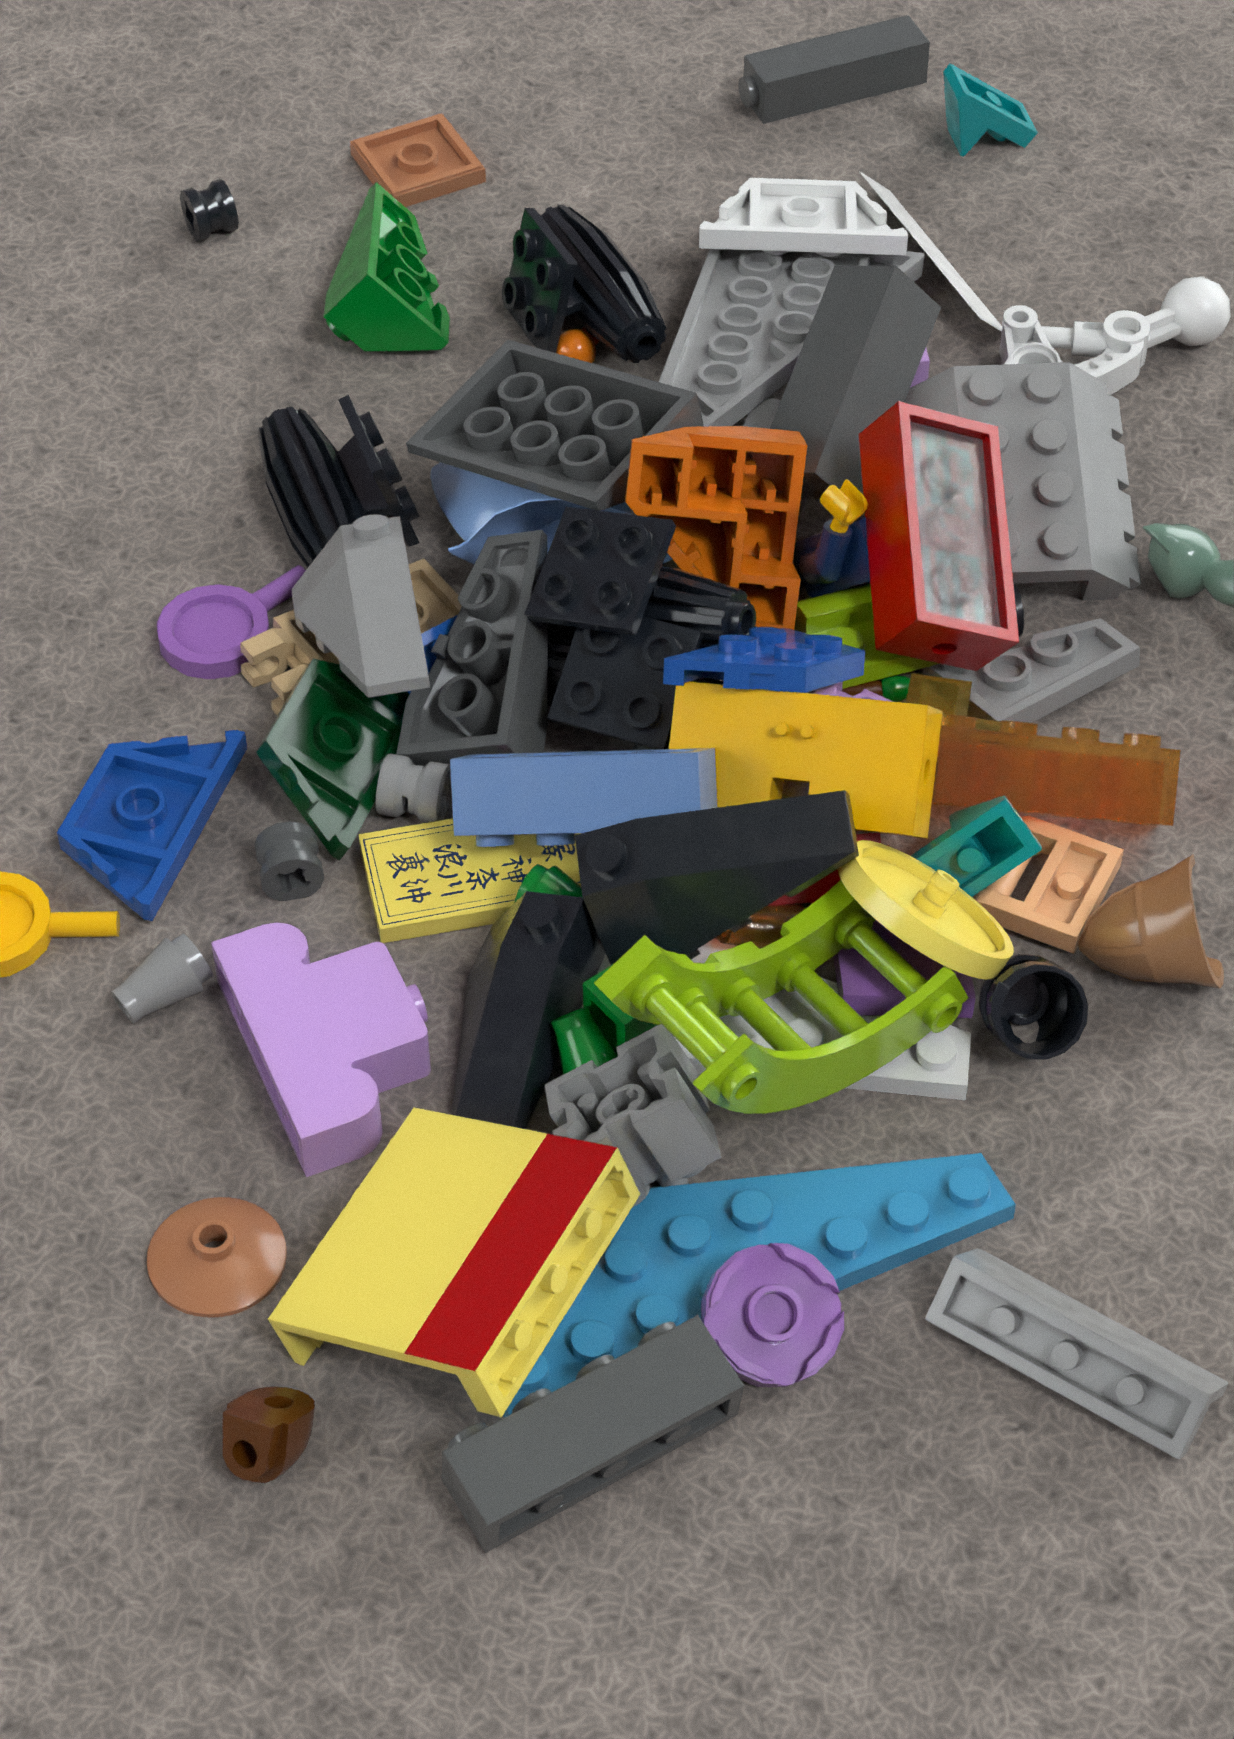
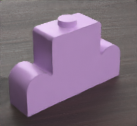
[211,922,431,1177]

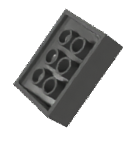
[406,340,704,511]

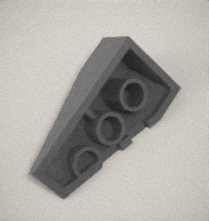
[397,530,548,766]

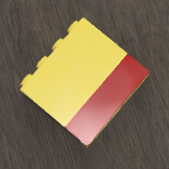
[268,1108,640,1418]

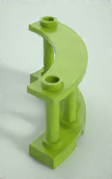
[594,880,969,1114]

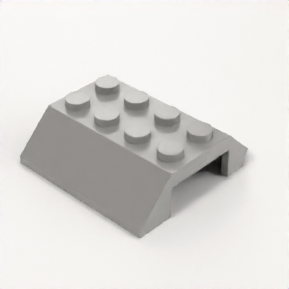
[904,362,1141,601]

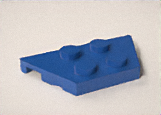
[663,627,865,693]
[57,730,247,921]

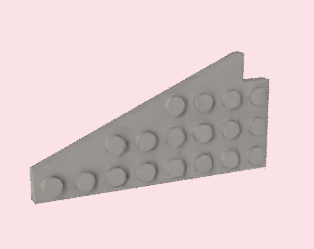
[659,249,924,426]

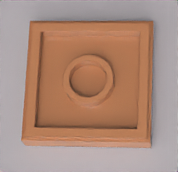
[350,113,486,207]

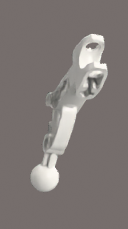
[1000,277,1231,395]

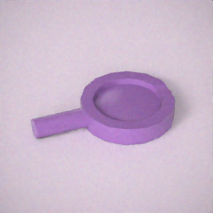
[157,565,306,679]

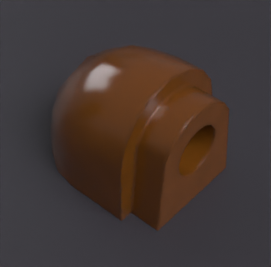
[223,1386,315,1483]

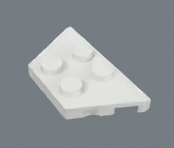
[699,178,908,257]

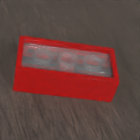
[859,401,1019,671]

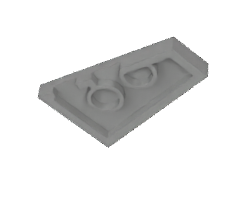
[923,618,1140,741]

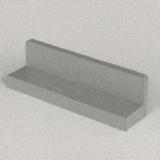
[925,1248,1228,1460]

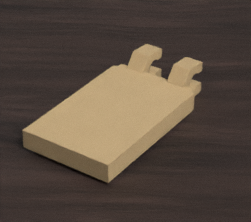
[240,559,462,715]

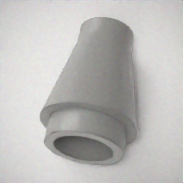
[111,934,213,1024]

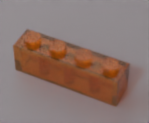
[932,714,1181,826]

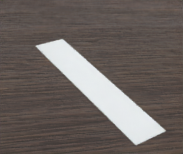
[859,171,1002,332]

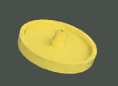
[838,840,1014,980]

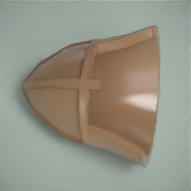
[1078,854,1224,989]

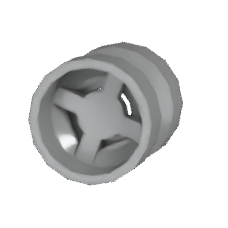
[376,753,452,823]

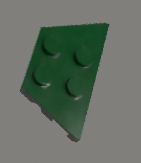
[256,658,409,861]

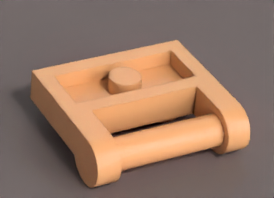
[973,816,1124,954]

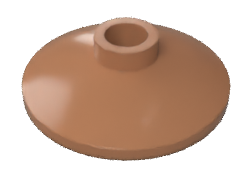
[147,1197,287,1318]

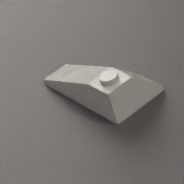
[292,515,430,698]

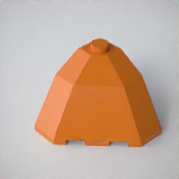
[625,426,808,630]

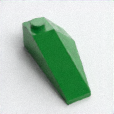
[323,182,450,351]

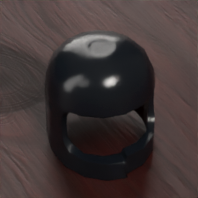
[979,954,1088,1060]

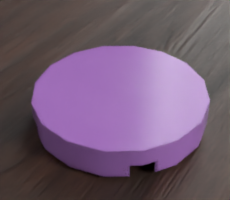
[701,1243,844,1387]

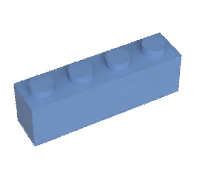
[450,748,718,847]

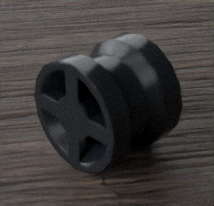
[180,179,239,242]

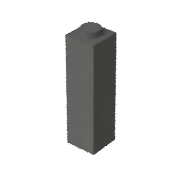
[738,15,930,124]

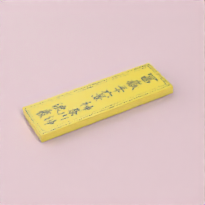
[358,818,582,943]

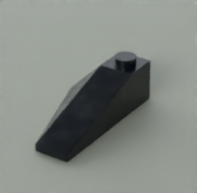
[575,790,859,965]
[451,891,606,1129]

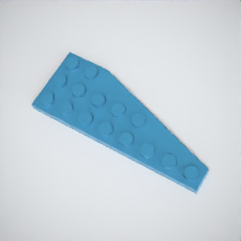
[503,1153,1016,1418]

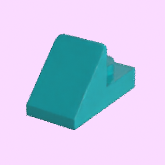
[943,63,1038,157]
[911,795,1042,897]

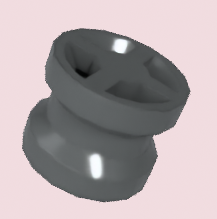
[254,821,324,901]

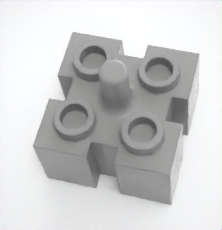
[545,1024,722,1207]

